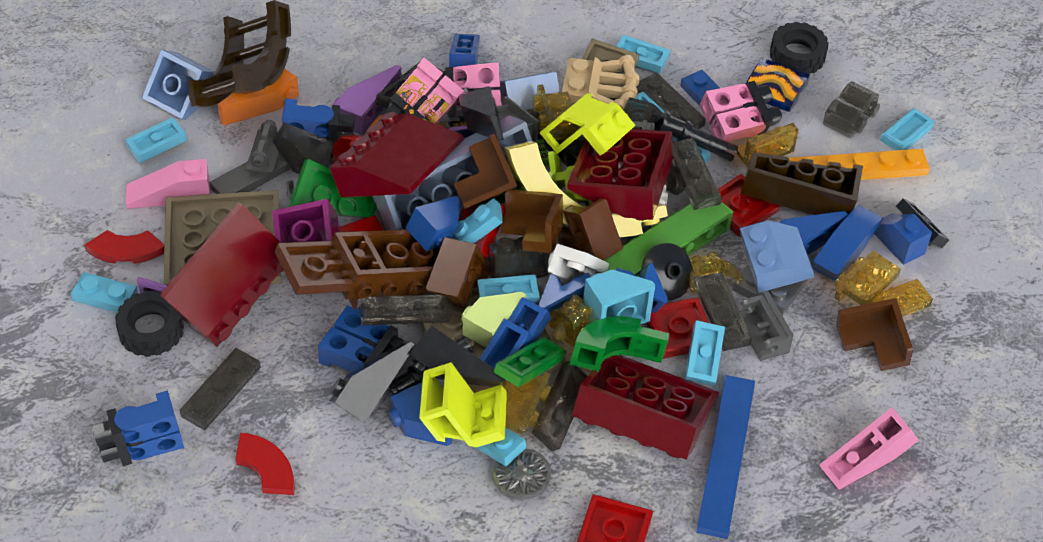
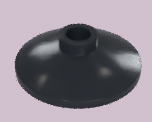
[641,243,693,301]

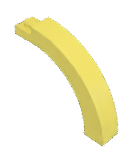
[504,141,668,237]

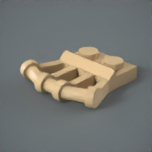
[561,55,640,112]

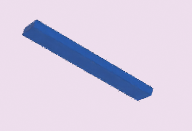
[696,375,755,539]

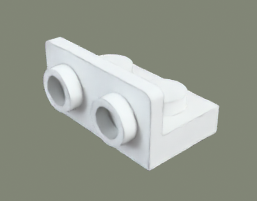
[548,244,609,281]

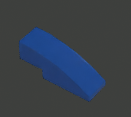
[813,205,883,283]
[479,297,552,369]

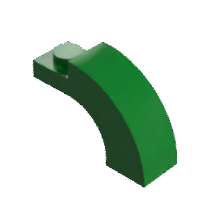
[570,316,669,372]

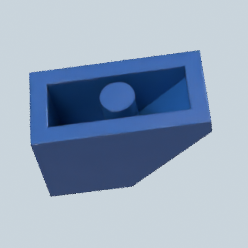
[406,196,460,251]
[874,214,932,265]
[388,382,452,446]

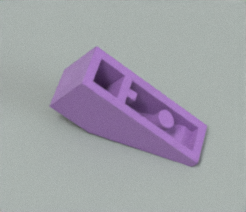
[333,65,402,135]

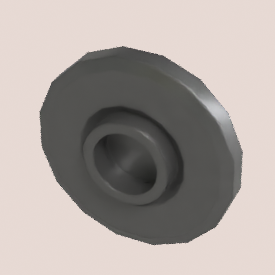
[493,449,552,500]

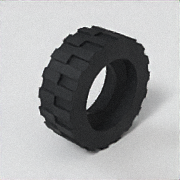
[770,22,829,76]
[115,291,184,357]

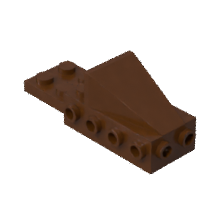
[275,230,440,318]

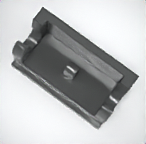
[736,291,794,361]

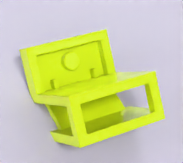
[540,93,635,156]
[419,363,507,447]

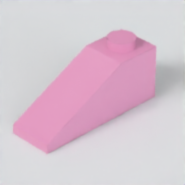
[126,159,211,209]
[819,407,919,490]

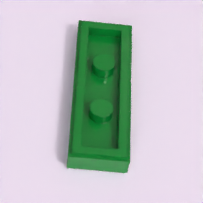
[494,337,567,388]

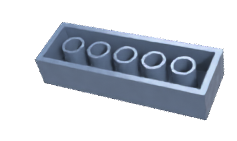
[373,115,532,230]

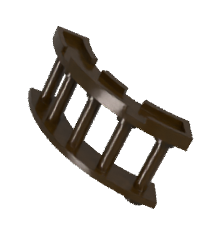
[188,0,291,108]

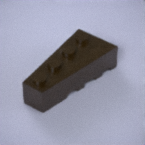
[741,153,863,215]

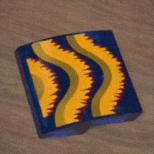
[745,58,810,112]

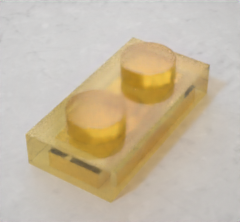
[867,279,933,317]

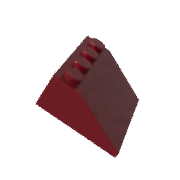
[329,112,464,198]
[567,129,673,221]
[160,202,284,347]
[572,355,719,460]

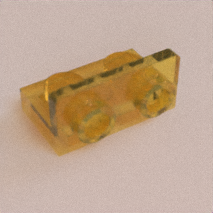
[533,84,579,140]
[736,123,799,168]
[834,250,901,305]
[504,372,552,435]

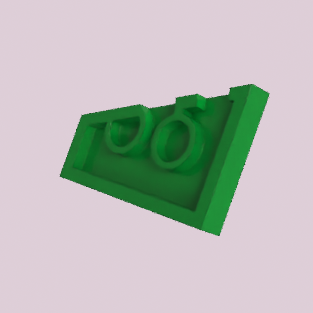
[288,159,377,218]

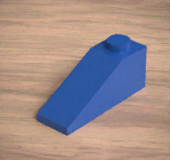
[449,33,480,67]
[779,211,848,255]

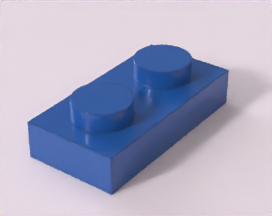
[680,70,720,106]

